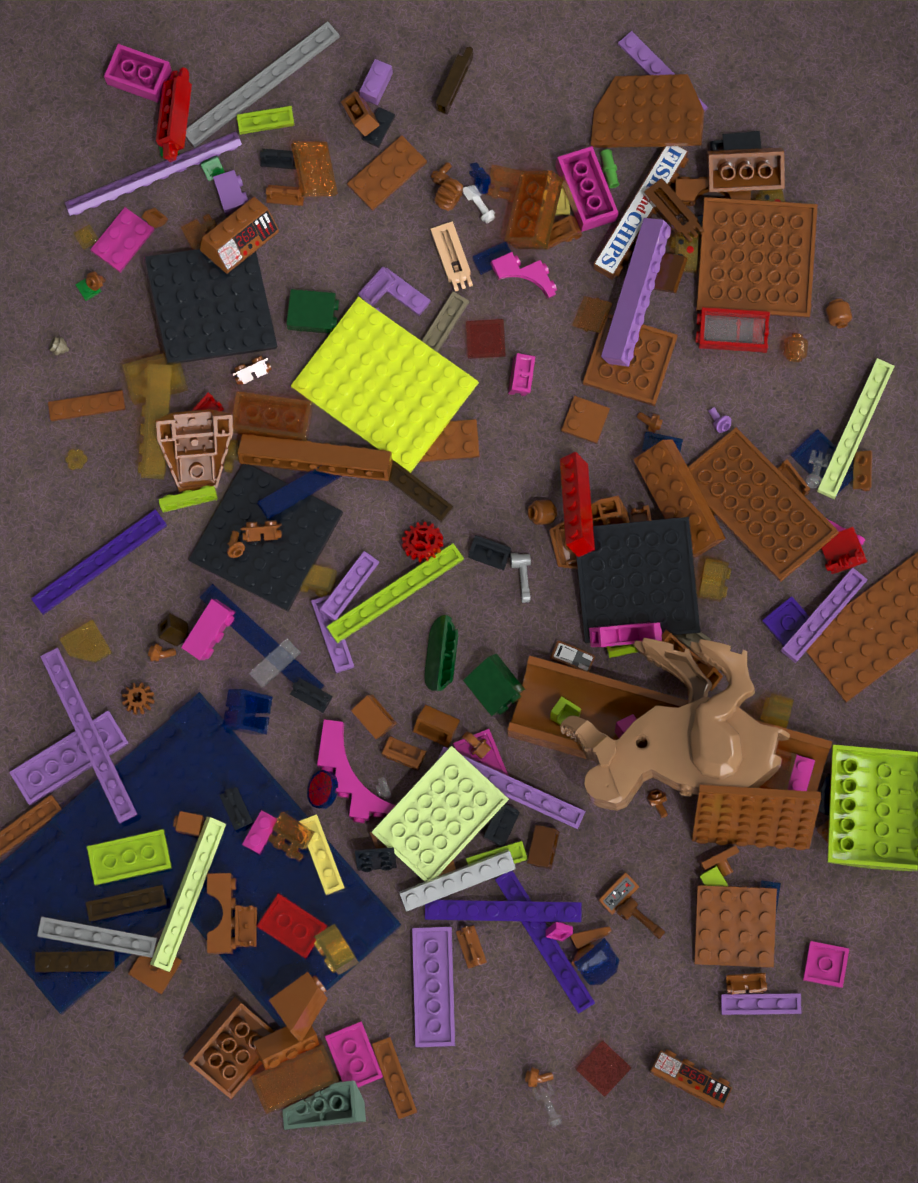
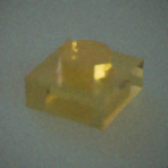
[74,224,99,250]

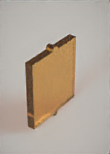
[572,296,612,333]

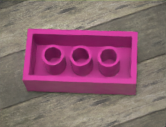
[555,146,618,232]

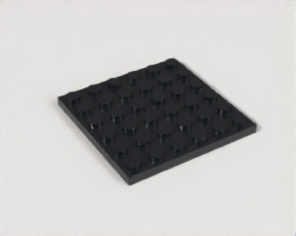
[144,249,278,365]
[189,464,343,612]
[577,517,701,643]

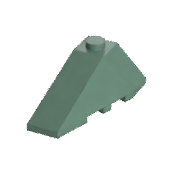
[283,1081,366,1130]

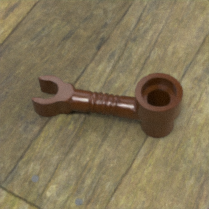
[615,897,665,939]

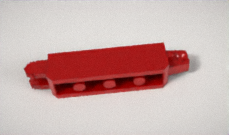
[156,67,192,162]

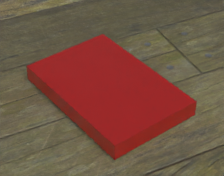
[257,893,327,959]

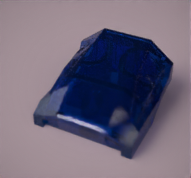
[574,938,620,985]

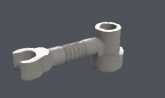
[510,553,531,603]

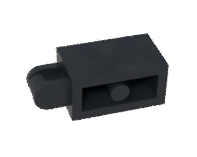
[709,131,762,151]

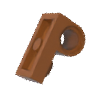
[539,215,582,249]

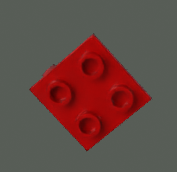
[822,527,868,574]

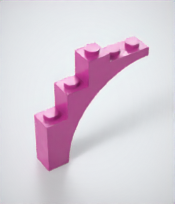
[317,720,396,824]

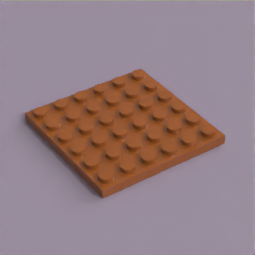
[697,197,818,318]
[692,785,821,850]

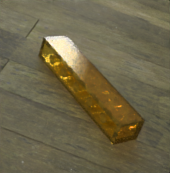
[138,363,173,479]

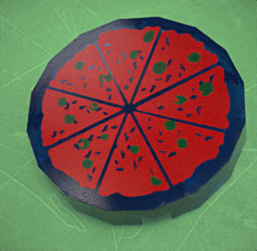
[307,770,338,809]

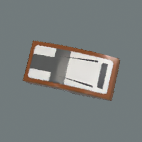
[550,641,595,672]

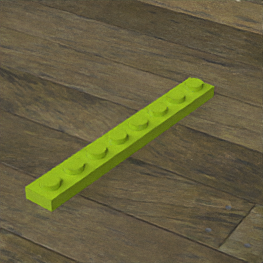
[326,543,464,644]

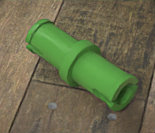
[600,149,620,189]

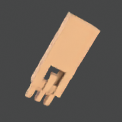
[431,221,473,292]

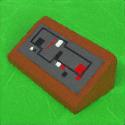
[598,872,639,915]

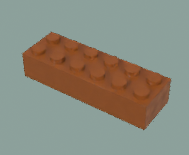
[633,439,726,558]

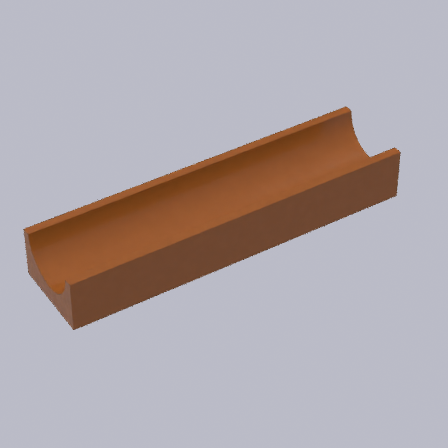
[508,656,832,792]

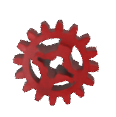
[402,522,444,562]

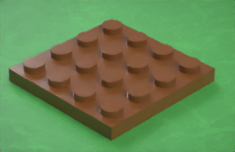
[583,313,678,406]
[694,885,777,968]

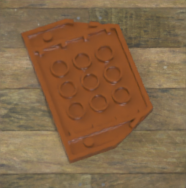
[591,74,705,148]

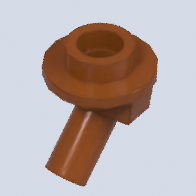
[430,162,452,185]
[86,272,106,291]
[637,412,663,433]
[227,531,245,558]
[148,643,176,662]
[647,790,668,818]
[525,1067,553,1087]

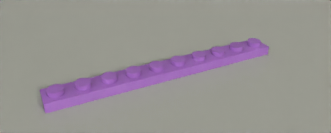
[65,132,242,216]
[40,648,137,823]

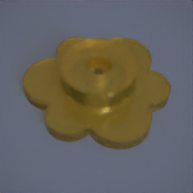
[65,450,88,470]

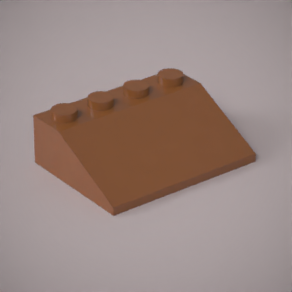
[183,997,275,1099]

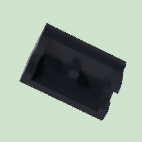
[468,535,511,571]
[484,804,520,847]

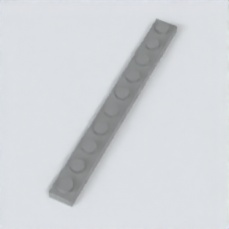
[186,22,340,148]

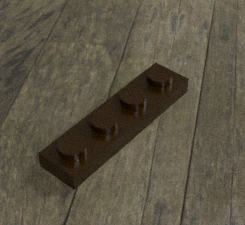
[389,461,453,523]
[86,885,167,922]
[35,951,115,973]

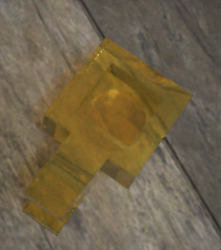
[224,439,241,473]

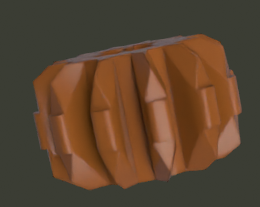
[435,178,464,211]
[122,682,155,715]

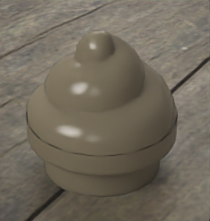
[48,336,69,355]

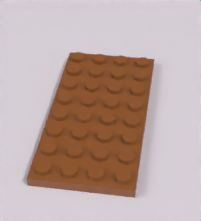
[688,427,838,582]
[806,552,918,703]

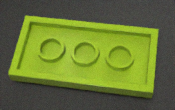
[87,829,172,886]

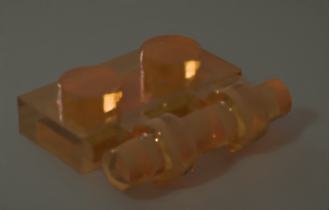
[485,165,529,203]
[181,214,217,250]
[268,812,315,861]

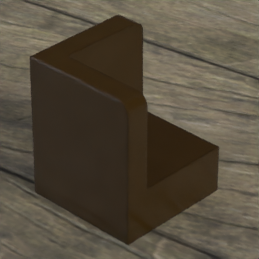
[158,613,189,646]

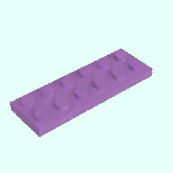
[9,711,129,805]
[412,927,455,1047]

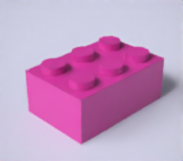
[104,44,172,103]

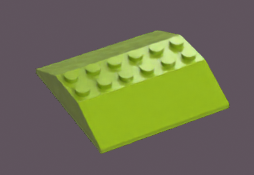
[827,745,918,871]

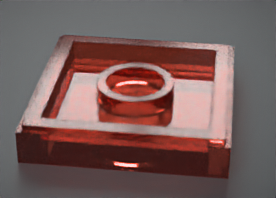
[466,319,506,359]
[576,1041,632,1097]

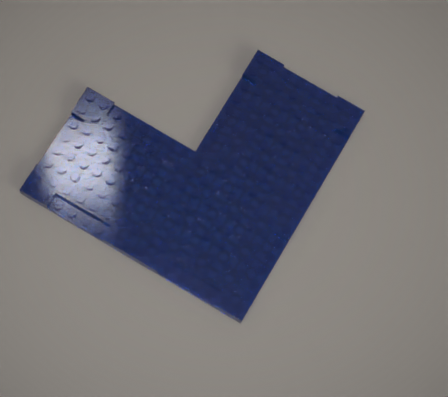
[0,692,402,1029]

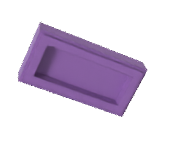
[358,267,397,306]

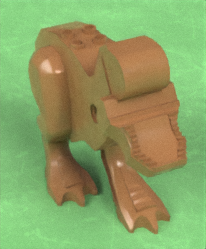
[560,638,790,811]

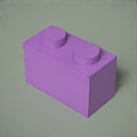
[360,59,393,105]
[213,170,248,216]

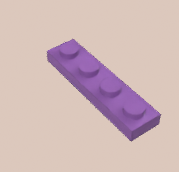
[319,551,379,622]
[311,595,354,673]
[721,994,801,1015]

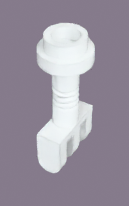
[463,185,496,224]

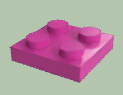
[803,941,849,988]

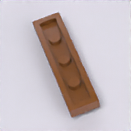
[48,390,126,421]
[0,795,63,857]
[372,1037,418,1119]

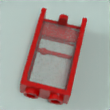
[696,307,770,353]

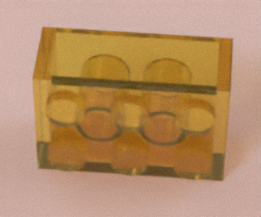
[122,353,189,405]
[314,924,359,975]

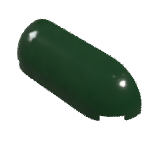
[424,615,458,691]

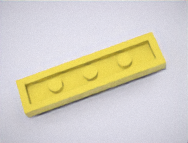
[298,814,345,895]

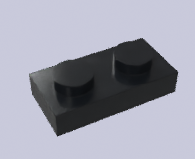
[362,107,395,148]

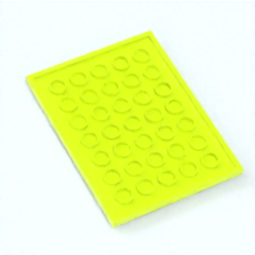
[291,297,479,473]

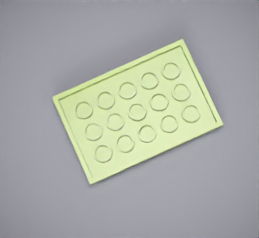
[372,746,509,881]

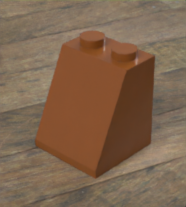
[269,972,328,1042]

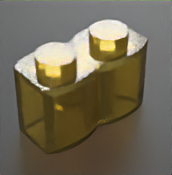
[698,558,732,602]
[760,693,794,728]

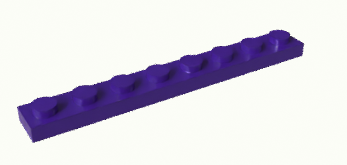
[31,509,167,615]
[495,871,595,1014]
[425,900,582,922]

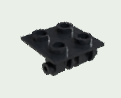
[355,847,397,872]

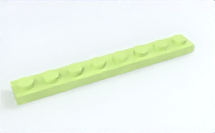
[817,358,894,499]
[150,817,226,972]

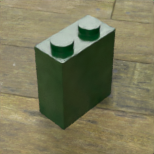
[287,289,340,334]
[463,653,525,716]

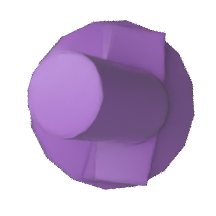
[708,407,731,433]

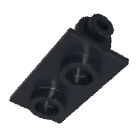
[260,148,299,170]
[290,678,333,713]
[219,787,253,831]

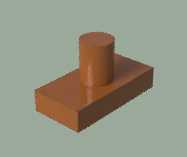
[700,845,739,877]

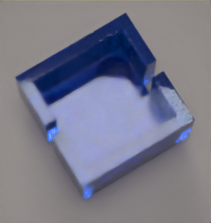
[222,689,273,735]

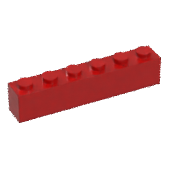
[560,452,595,557]

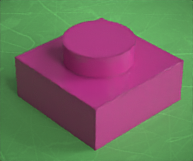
[546,922,573,942]

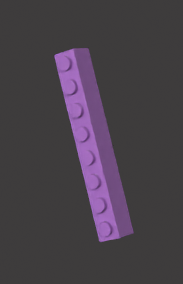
[601,218,671,367]

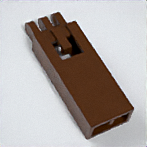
[643,178,704,243]

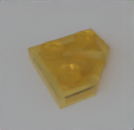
[60,620,112,663]

